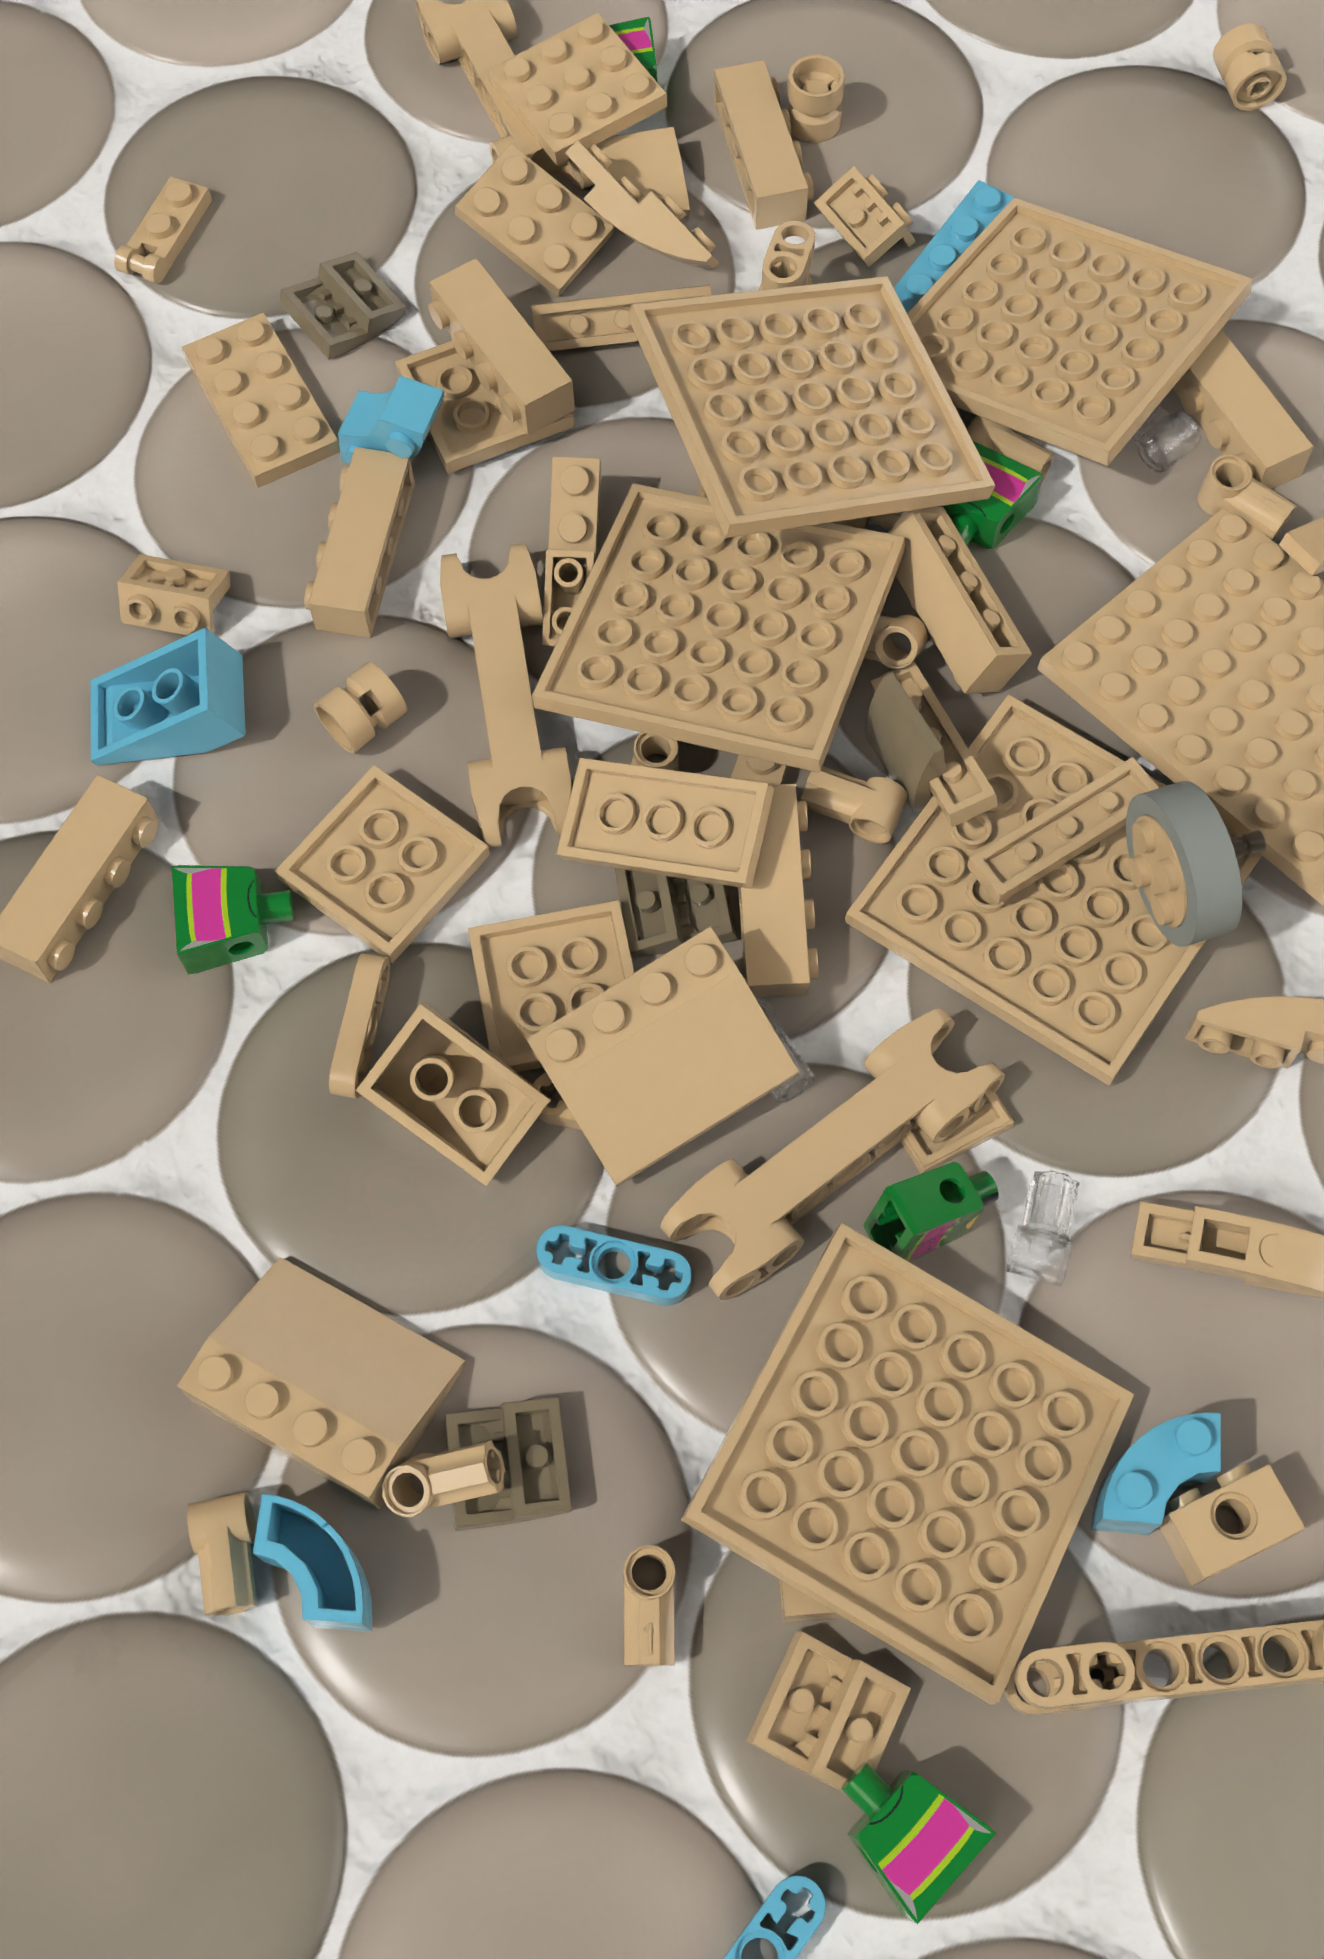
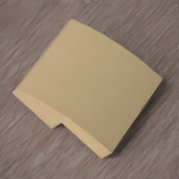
[589,126,690,228]
[746,1631,911,1793]

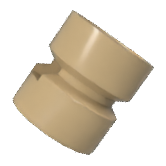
[1212,23,1287,111]
[787,55,845,143]
[313,662,408,754]

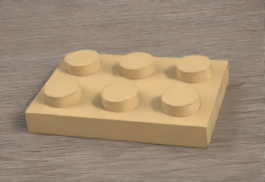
[455,144,614,297]

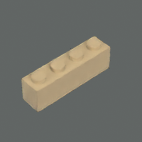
[714,60,814,230]
[428,258,575,435]
[1172,329,1314,489]
[304,447,415,638]
[887,507,1032,694]
[0,775,160,983]
[738,784,819,998]

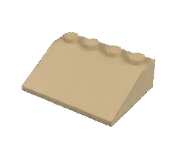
[526,926,799,1187]
[177,1257,466,1510]

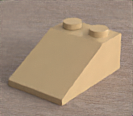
[355,1001,551,1186]

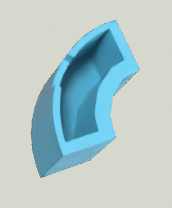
[338,376,444,465]
[1091,1412,1221,1535]
[253,1494,373,1632]

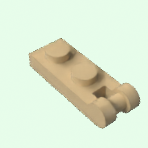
[114,176,212,284]

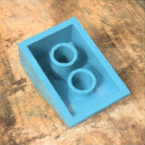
[90,627,246,765]

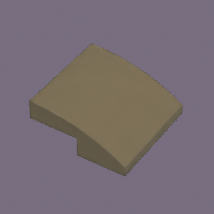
[279,252,406,360]
[866,672,947,814]
[615,868,738,956]
[444,1397,572,1531]

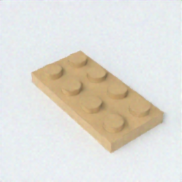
[182,312,340,488]
[556,758,774,889]

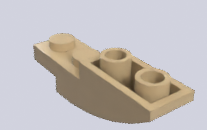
[565,139,720,269]
[542,457,601,647]
[1185,996,1324,1069]
[1131,1201,1324,1299]

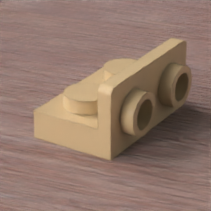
[814,166,916,268]
[117,554,230,635]

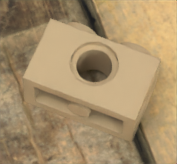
[1159,1463,1306,1587]

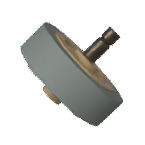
[1126,781,1266,947]

